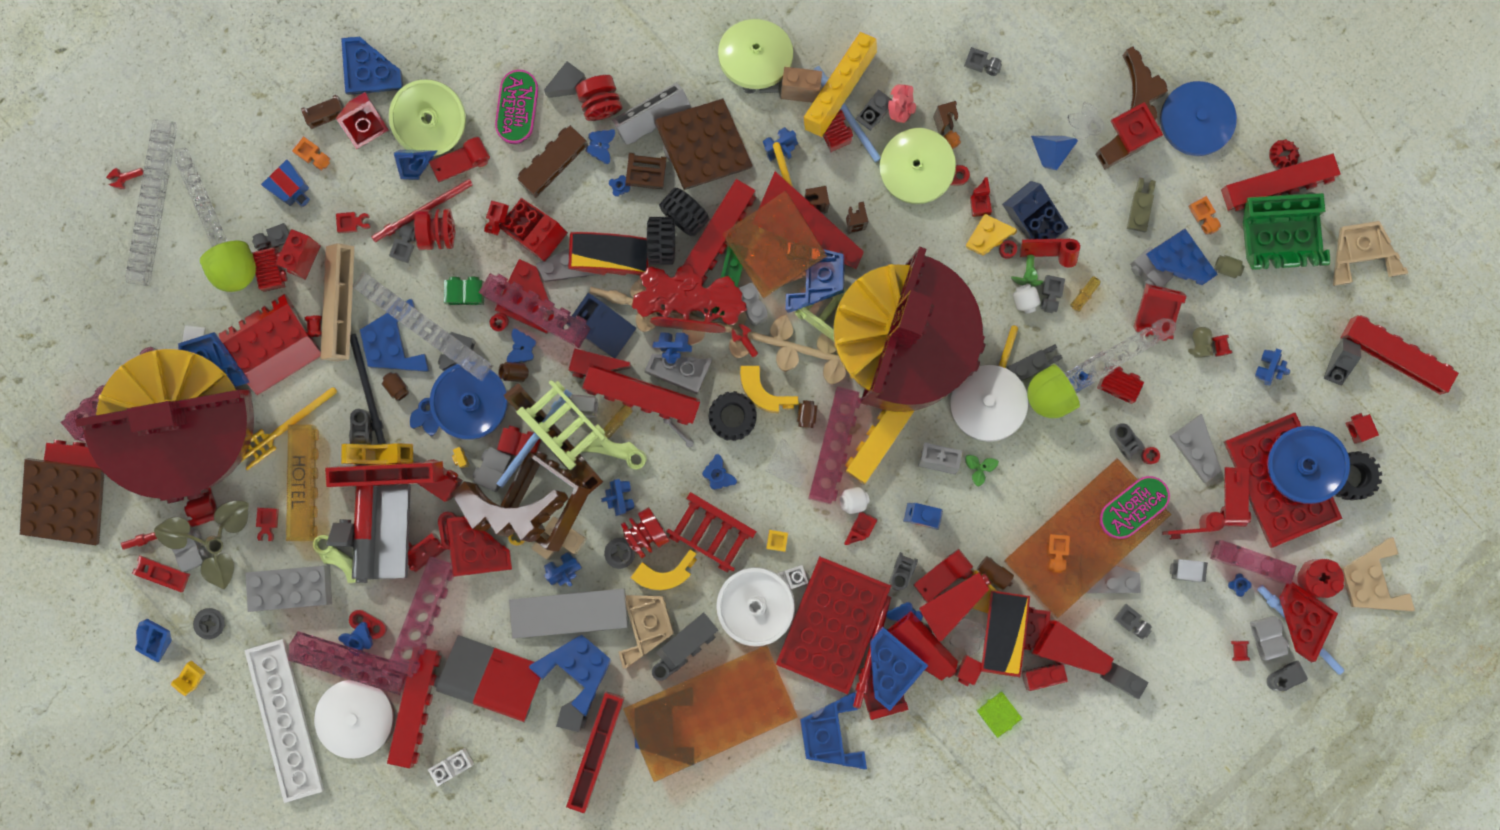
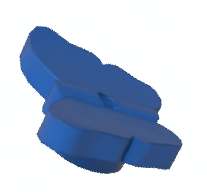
[586,129,615,164]
[506,328,536,363]
[702,454,737,490]
[886,602,923,621]
[338,622,373,655]

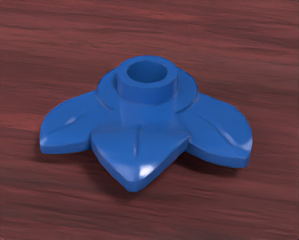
[410,398,439,436]

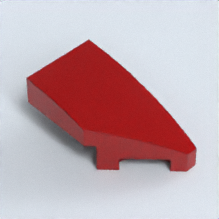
[970,177,992,217]
[844,512,878,545]

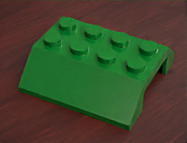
[1243,193,1330,270]

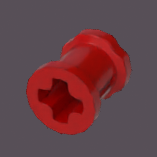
[304,315,322,337]
[1212,335,1233,357]
[1231,641,1250,661]

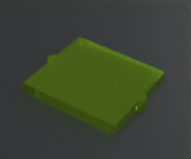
[976,691,1023,738]

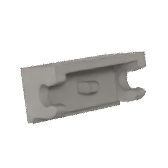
[918,443,962,475]

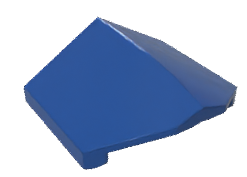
[135,619,172,662]

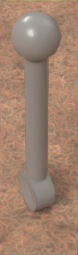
[663,418,694,447]

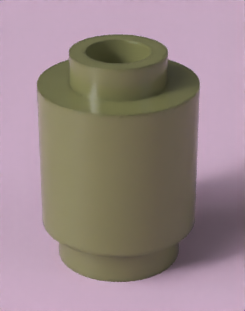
[1214,255,1245,279]

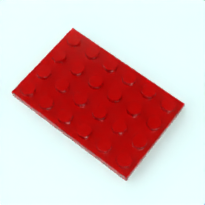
[1223,412,1343,548]
[776,556,891,694]

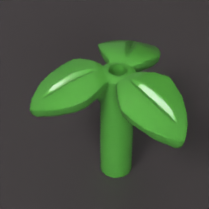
[1011,255,1044,287]
[965,455,999,487]

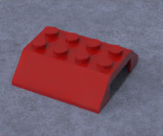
[219,294,321,395]

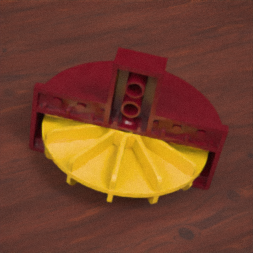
[834,246,986,412]
[75,349,254,504]

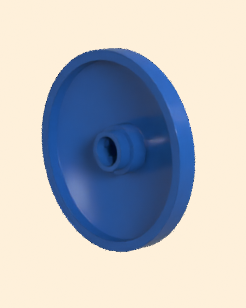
[1160,81,1237,156]
[430,363,508,440]
[1267,426,1350,504]

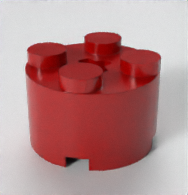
[1297,559,1344,598]

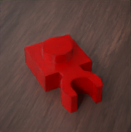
[484,200,509,236]
[336,212,371,234]
[256,508,279,542]

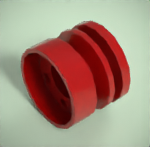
[575,75,623,121]
[414,209,456,250]
[621,507,670,559]

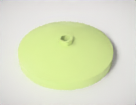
[718,19,793,89]
[389,79,466,156]
[880,128,956,204]

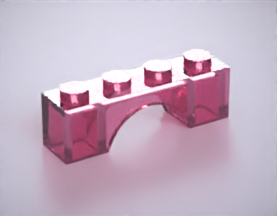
[1210,540,1297,584]

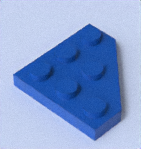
[341,36,403,95]
[1146,229,1218,285]
[870,626,928,711]

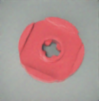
[888,84,916,123]

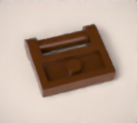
[625,153,667,190]

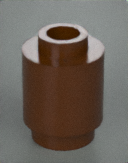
[498,362,529,382]
[381,372,409,401]
[797,400,818,428]

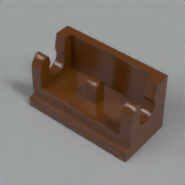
[301,94,343,129]
[933,101,958,135]
[804,186,830,213]
[846,201,869,234]

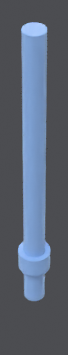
[814,66,881,163]
[496,389,572,488]
[1257,585,1344,675]

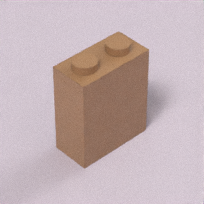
[781,67,822,103]

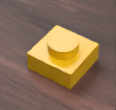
[452,447,470,469]
[766,530,788,552]

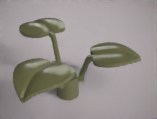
[154,500,249,589]

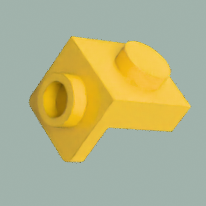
[170,660,206,696]

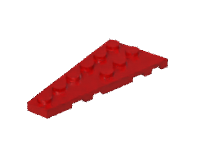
[752,171,864,269]

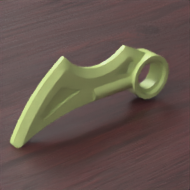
[575,435,647,470]
[313,535,356,583]

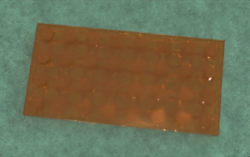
[1004,458,1172,619]
[623,645,798,782]

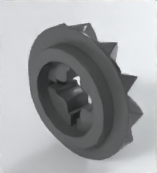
[604,538,635,569]
[193,608,226,639]

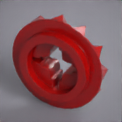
[1269,139,1300,169]

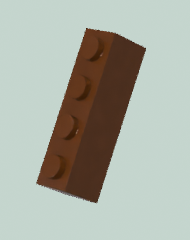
[517,125,588,198]

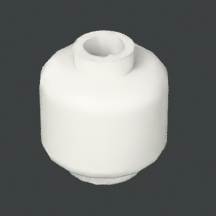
[1013,284,1041,314]
[839,487,869,514]

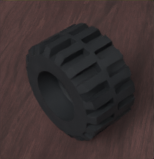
[659,187,710,237]
[647,217,675,265]
[709,391,757,441]
[1336,451,1383,501]

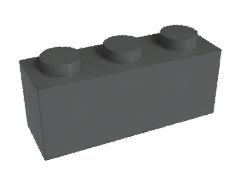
[656,612,718,670]

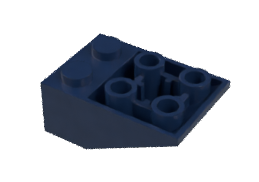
[1002,181,1068,239]
[566,293,637,359]

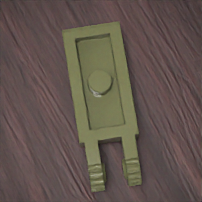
[1127,177,1156,233]

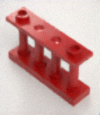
[666,492,757,573]

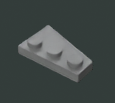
[536,249,600,282]
[645,354,712,395]
[1170,414,1221,483]
[1080,555,1141,593]

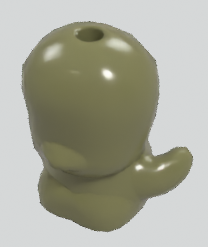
[1188,327,1213,358]

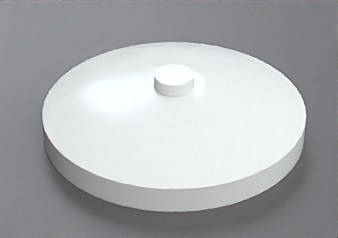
[951,365,1028,442]
[717,567,795,646]
[314,679,394,759]

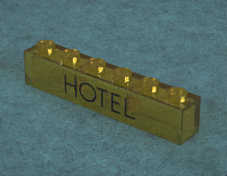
[286,424,319,542]

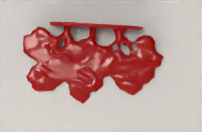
[632,263,747,333]

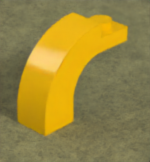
[740,366,798,414]
[341,443,413,465]
[630,549,697,590]

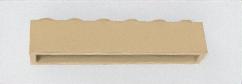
[320,243,355,362]

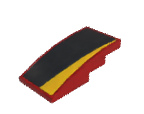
[568,232,648,276]
[981,590,1030,678]

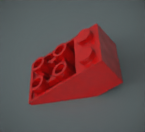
[499,198,568,262]

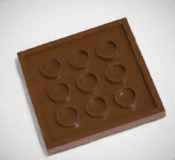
[655,98,753,190]
[19,458,105,546]

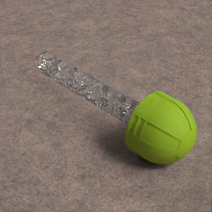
[174,148,256,292]
[1027,318,1176,418]

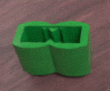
[444,276,484,305]

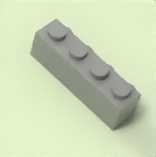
[612,82,692,145]

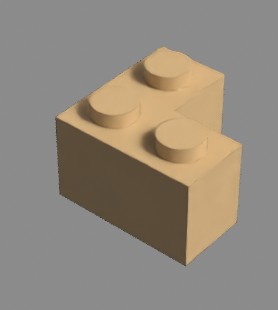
[531,516,587,560]

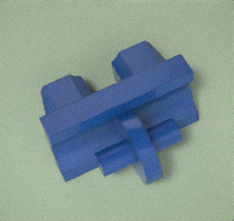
[763,127,799,162]
[653,332,692,364]
[1255,348,1290,386]
[601,479,634,516]
[544,552,582,587]

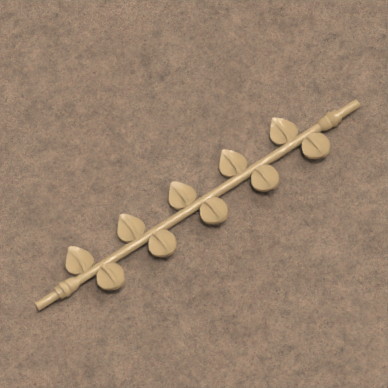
[589,278,846,385]

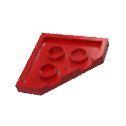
[495,259,555,334]
[446,516,512,577]
[1279,581,1338,663]

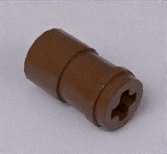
[977,556,1014,590]

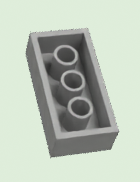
[246,566,332,612]

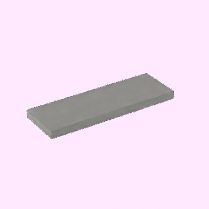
[509,588,628,639]

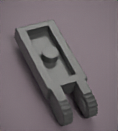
[1007,344,1063,381]

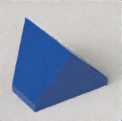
[1031,136,1078,171]
[394,150,438,180]

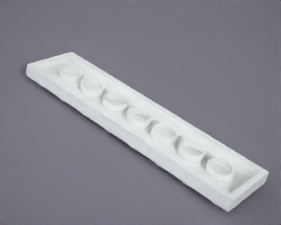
[244,639,324,803]

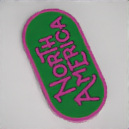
[495,70,538,144]
[1100,476,1170,539]

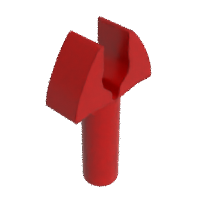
[106,168,144,189]
[732,324,758,357]

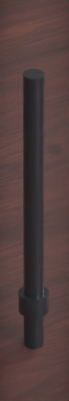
[350,334,386,445]

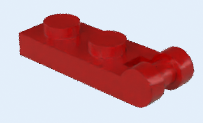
[132,555,190,592]

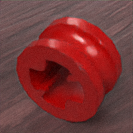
[999,240,1017,259]
[489,313,509,332]
[1141,447,1160,465]

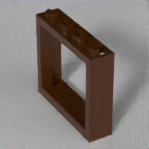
[500,451,591,552]

